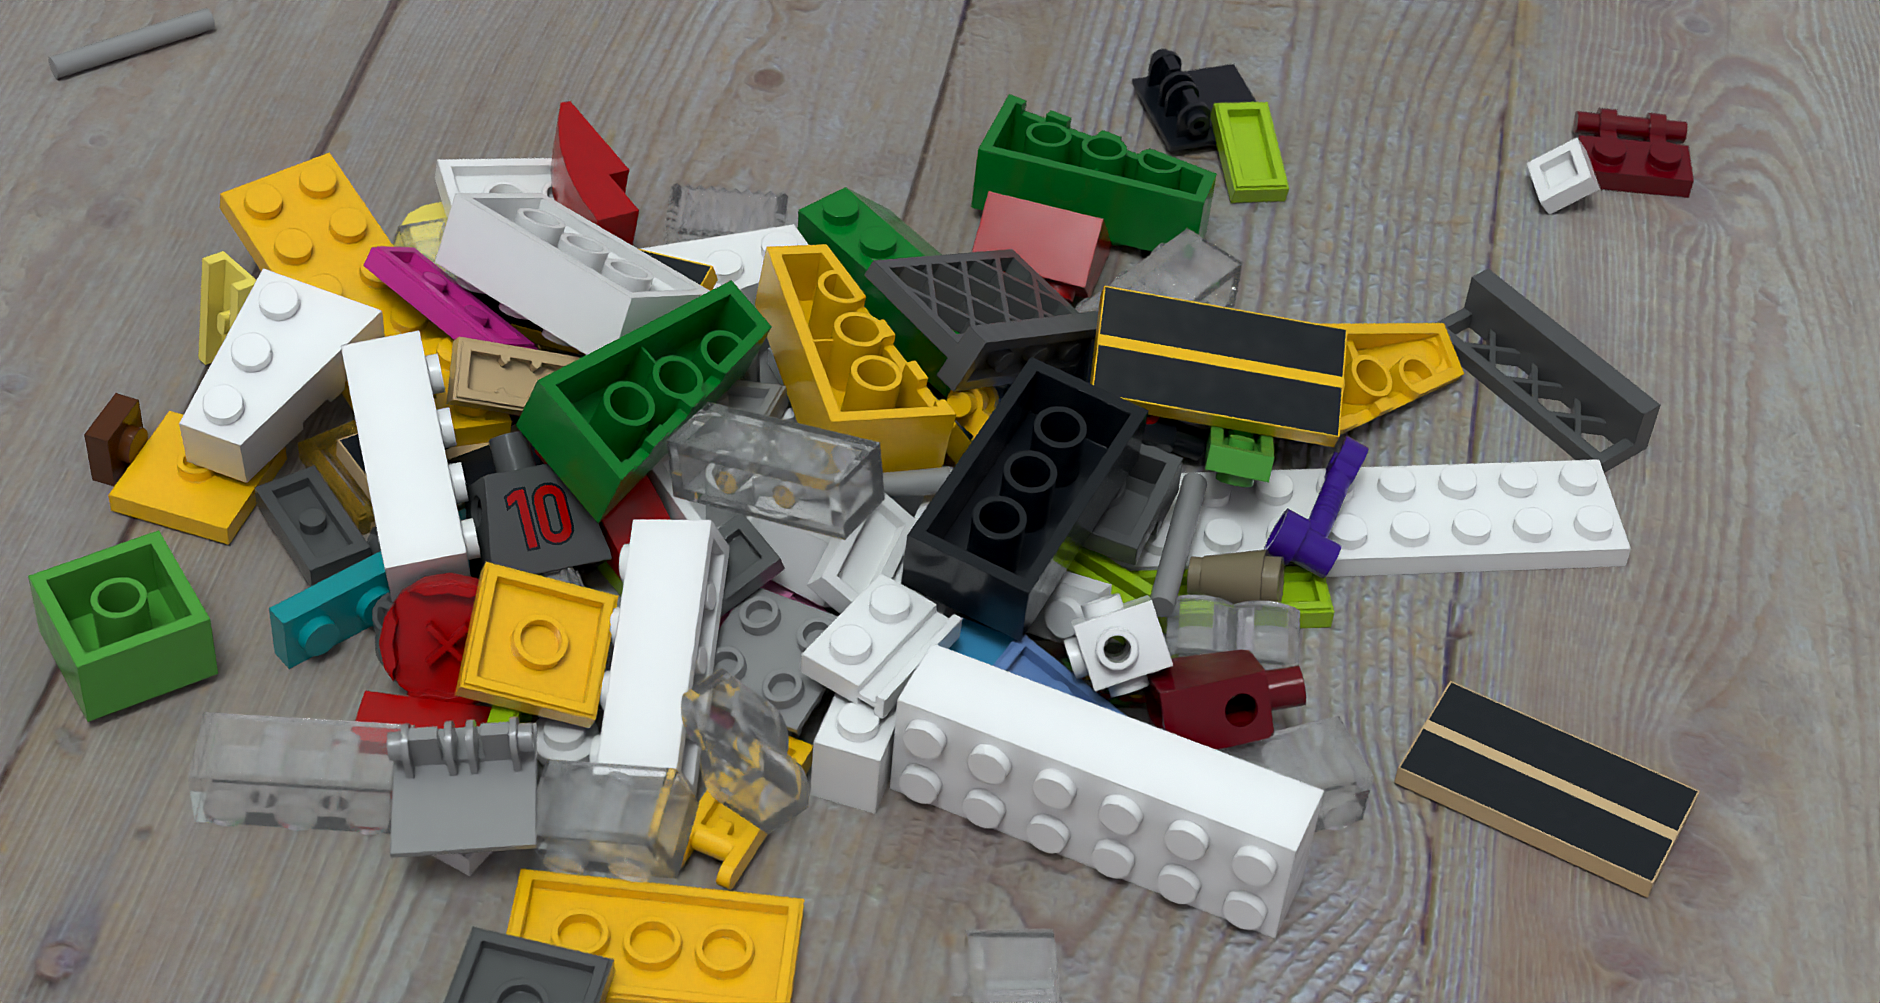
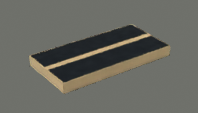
[1394,681,1700,898]

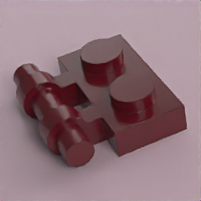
[1573,108,1694,198]

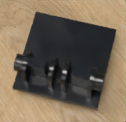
[1132,49,1257,151]

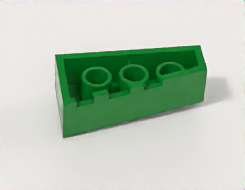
[516,280,772,524]

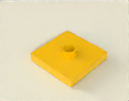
[108,411,287,545]
[455,562,619,729]

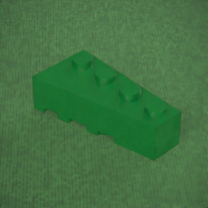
[971,94,1217,262]

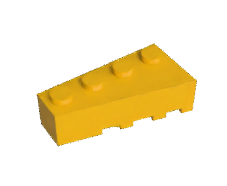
[755,244,957,479]

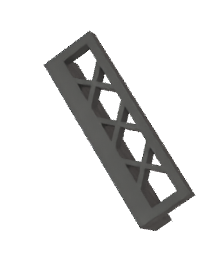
[1436,268,1661,473]

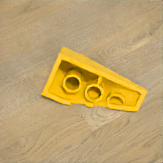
[1317,323,1464,435]

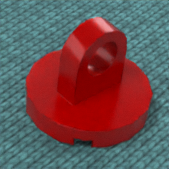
[379,572,480,705]

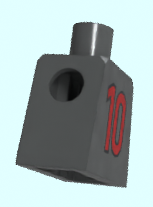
[465,431,612,579]

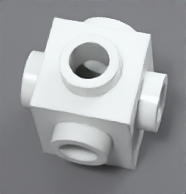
[1063,593,1173,697]

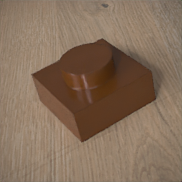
[84,393,148,486]

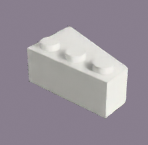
[179,268,385,483]

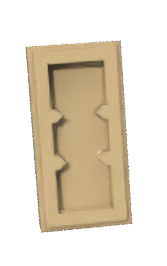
[446,336,582,416]

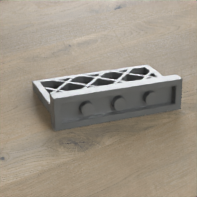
[864,249,1098,392]

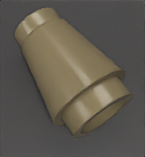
[1187,549,1285,614]

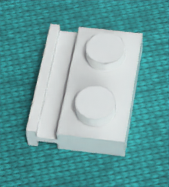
[800,573,962,719]

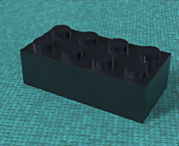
[901,357,1149,642]

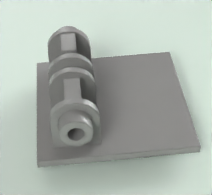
[709,588,838,739]
[387,716,537,858]

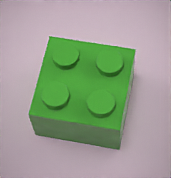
[28,530,218,722]

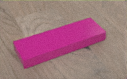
[363,246,538,350]

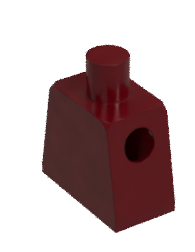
[1144,649,1306,750]

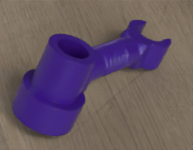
[1264,436,1369,579]

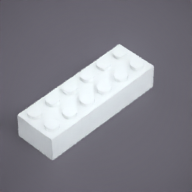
[890,643,1324,939]

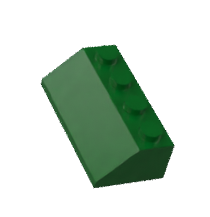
[798,187,960,398]

